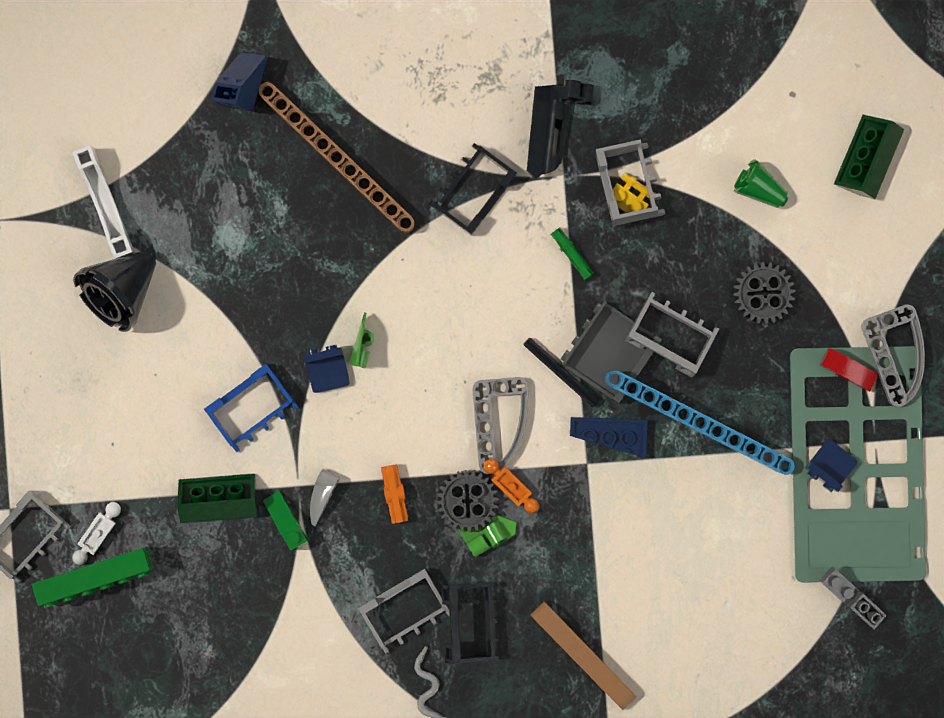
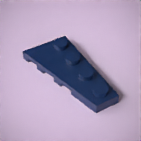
[570,417,648,458]

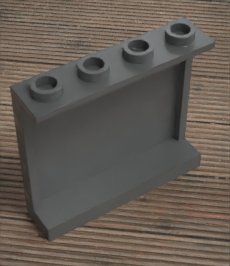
[561,301,662,403]

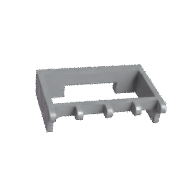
[596,139,665,226]
[625,292,719,378]
[0,491,71,584]
[358,568,450,654]

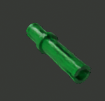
[550,227,594,280]

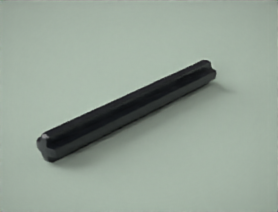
[523,338,599,407]

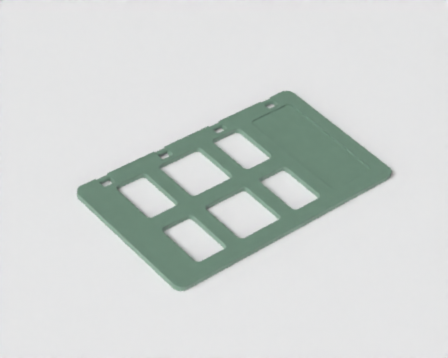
[790,346,926,583]

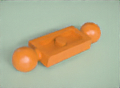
[484,459,539,514]

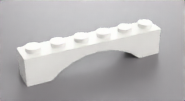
[72,145,135,259]

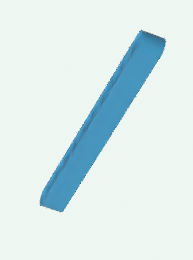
[605,370,795,475]

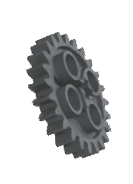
[733,262,796,324]
[436,470,499,532]

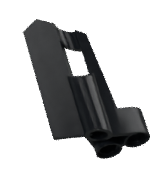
[526,80,594,179]

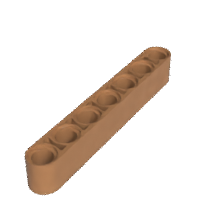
[530,602,637,710]

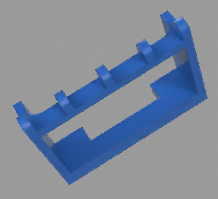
[204,364,299,452]

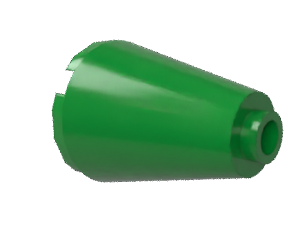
[734,159,788,208]

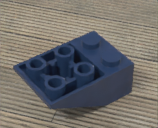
[210,52,268,111]

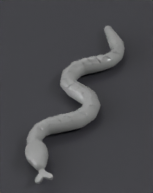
[414,646,442,718]

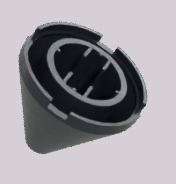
[73,251,156,332]

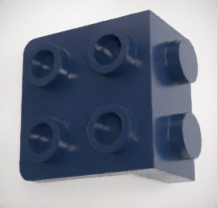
[303,345,350,393]
[805,439,857,493]

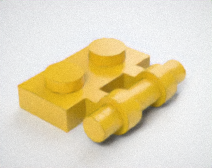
[613,173,655,213]

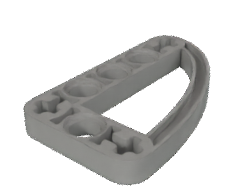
[861,304,925,407]
[472,377,528,474]

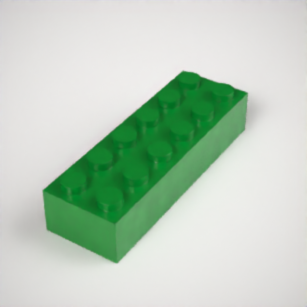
[31,547,155,608]

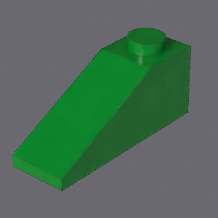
[263,491,309,551]

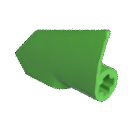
[349,312,374,368]
[456,515,517,557]

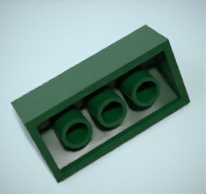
[834,114,905,200]
[177,473,257,523]

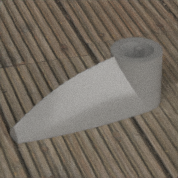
[310,469,340,526]

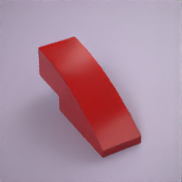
[819,348,878,392]

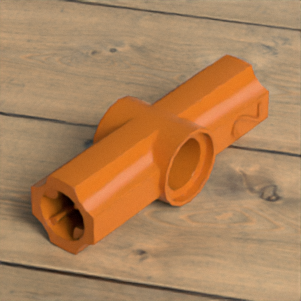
[381,464,408,524]

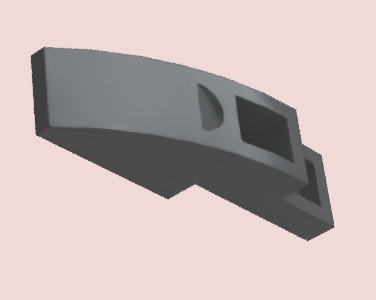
[819,567,887,630]

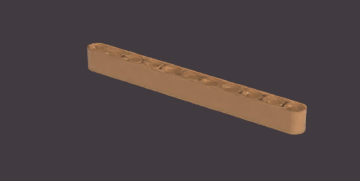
[259,82,415,233]

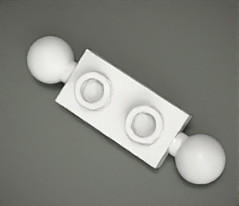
[72,502,121,565]

